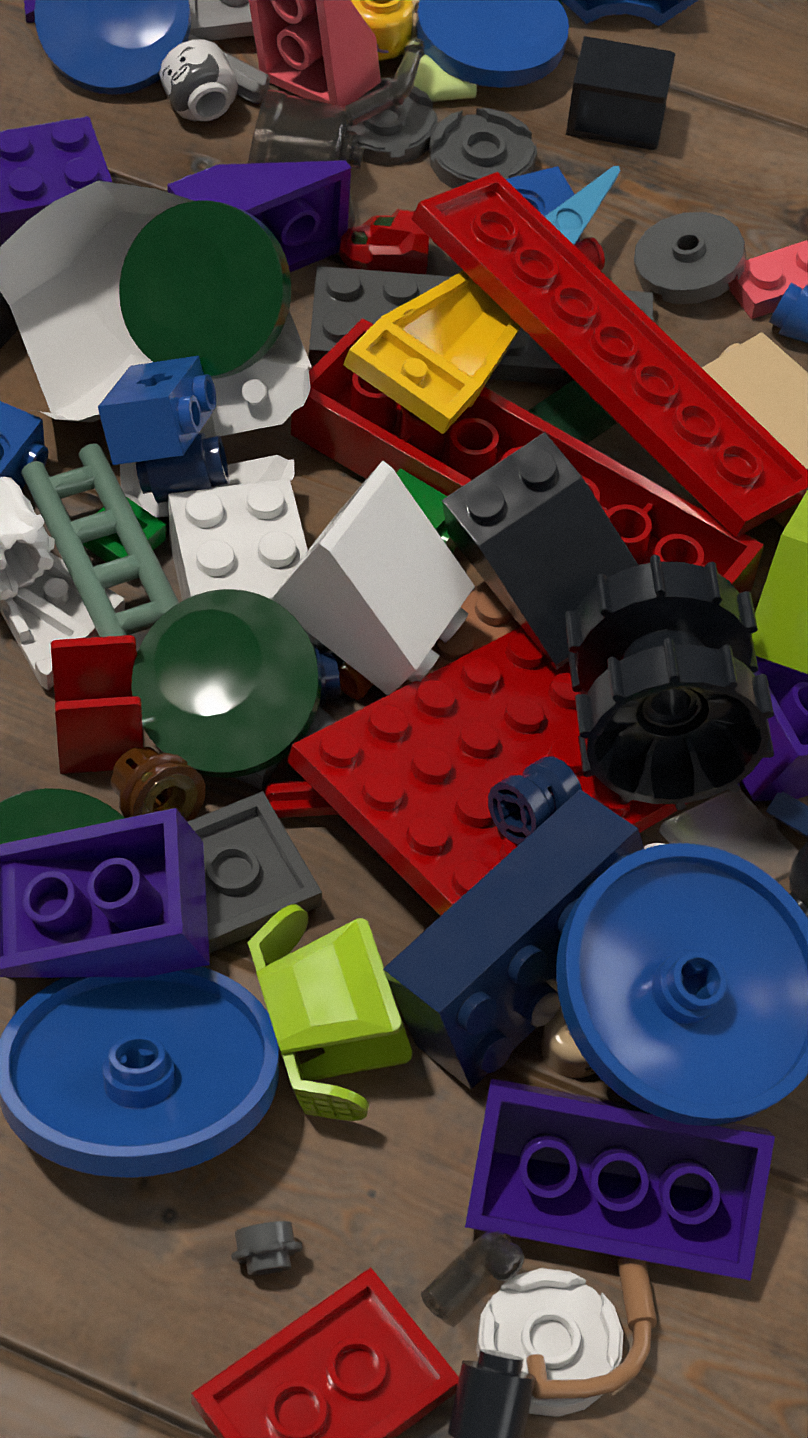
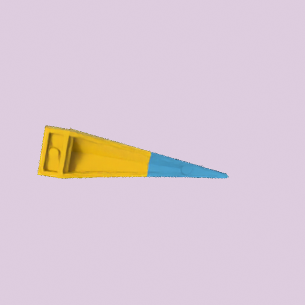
[343,166,620,434]

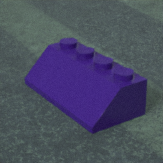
[465,1078,775,1281]

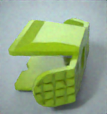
[248,904,413,1121]

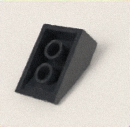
[442,432,639,670]

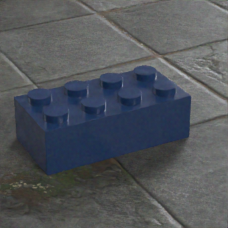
[383,789,644,1089]

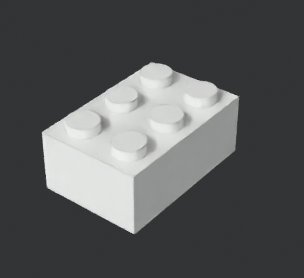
[168,478,325,650]

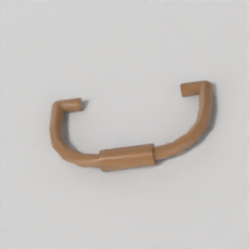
[511,1236,657,1399]

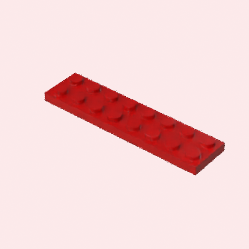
[412,172,808,538]

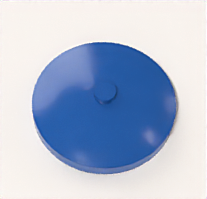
[556,843,808,1126]
[0,967,280,1177]

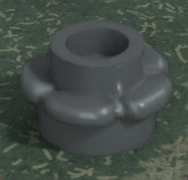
[231,1221,303,1276]

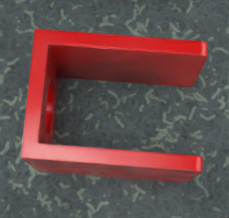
[51,635,143,774]

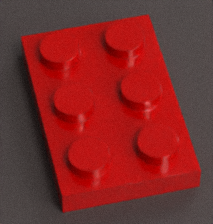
[191,1267,459,1438]

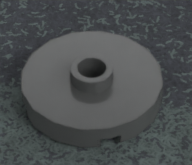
[634,212,746,304]

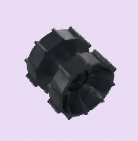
[565,555,774,810]

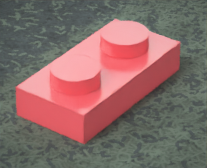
[728,240,808,319]

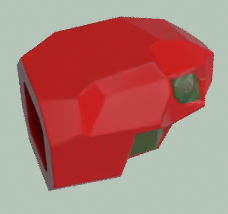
[339,209,429,275]

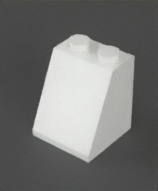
[271,461,475,695]

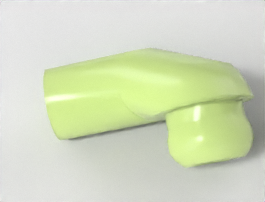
[401,53,477,102]

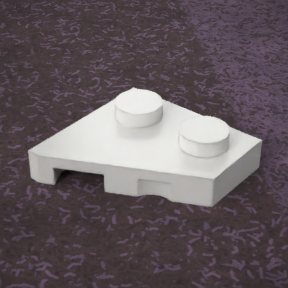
[0,551,125,690]

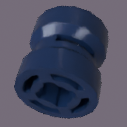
[488,756,582,845]

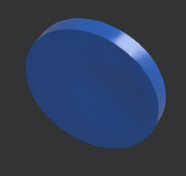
[35,0,191,95]
[415,0,569,88]

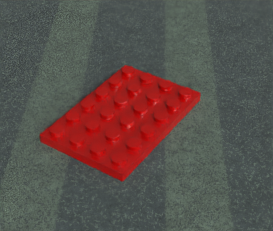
[287,627,691,916]

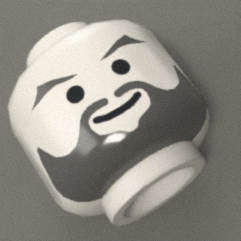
[160,39,238,121]

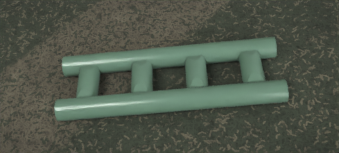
[21,444,179,637]

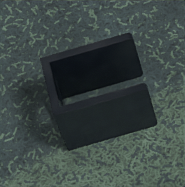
[566,36,675,150]

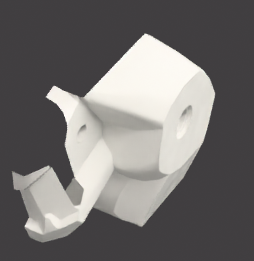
[0,181,312,517]

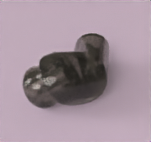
[421,1231,524,1320]

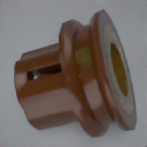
[110,746,206,822]

